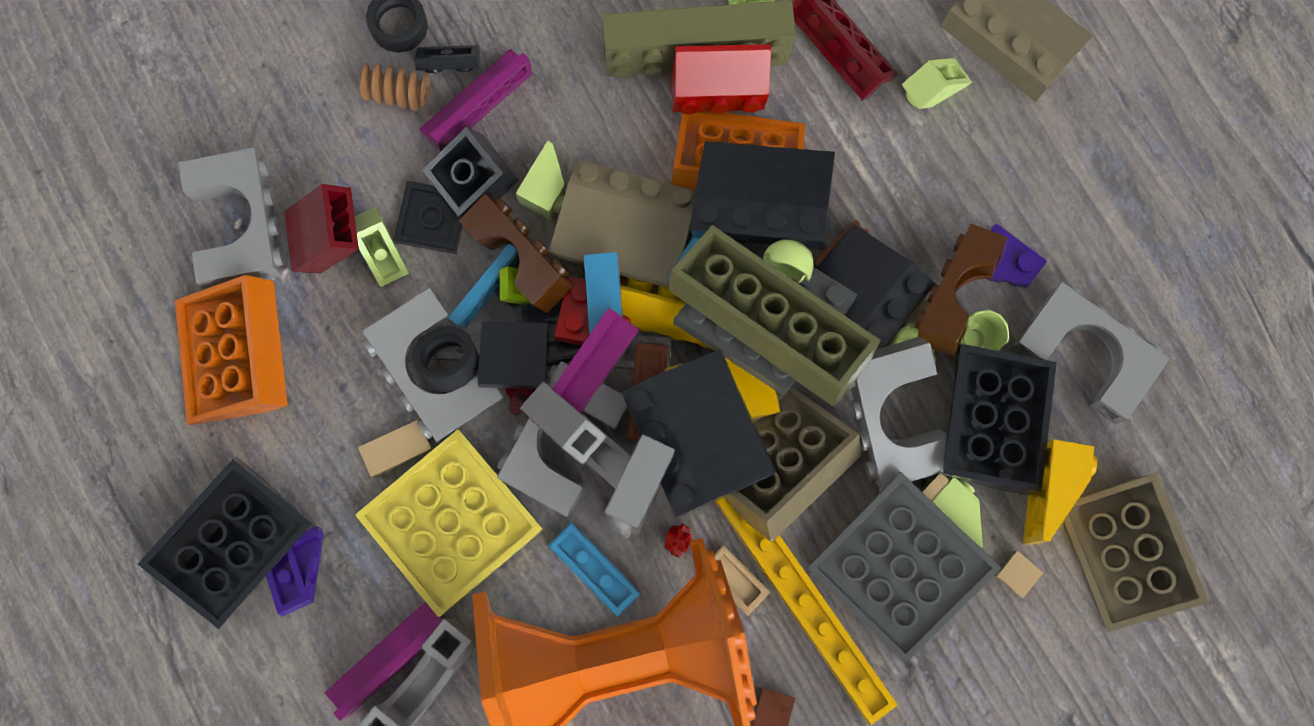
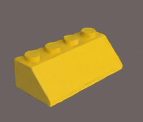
[620,275,711,349]

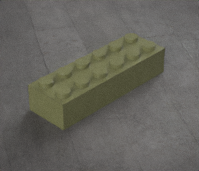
[602,0,796,78]
[669,225,881,407]

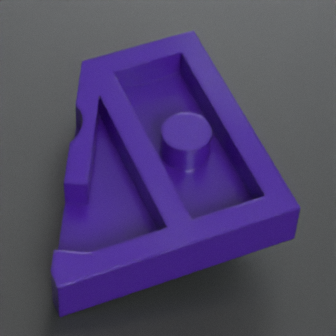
[987,223,1047,288]
[266,526,324,616]

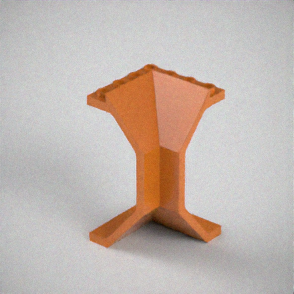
[472,538,757,726]

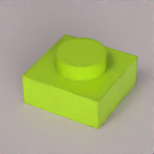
[499,267,530,305]

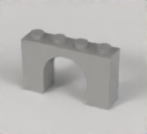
[178,147,285,289]
[1010,282,1170,425]
[362,288,503,442]
[848,337,947,490]
[497,361,629,517]
[520,382,662,492]
[605,434,675,539]
[359,618,476,726]

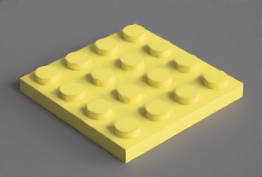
[355,429,543,617]

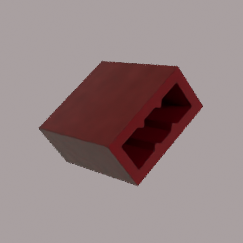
[284,184,359,274]

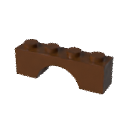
[459,194,574,313]
[914,224,1008,357]

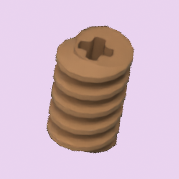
[359,63,430,111]

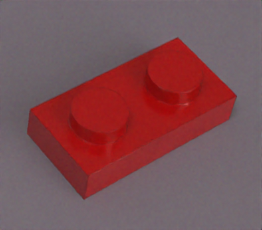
[554,276,590,346]

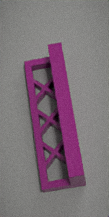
[419,48,532,152]
[530,308,639,426]
[324,602,447,721]

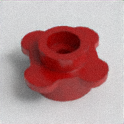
[664,523,692,558]

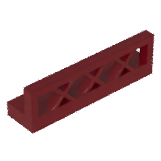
[792,0,898,101]

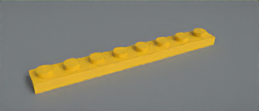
[715,498,898,725]

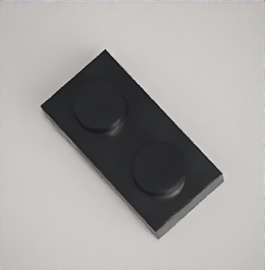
[414,45,480,73]

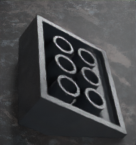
[690,141,835,250]
[816,224,936,349]
[942,344,1057,495]
[621,350,777,517]
[137,457,312,629]

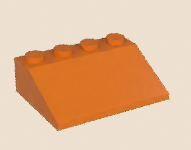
[671,111,805,190]
[175,275,288,425]

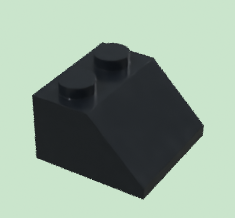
[422,127,519,217]

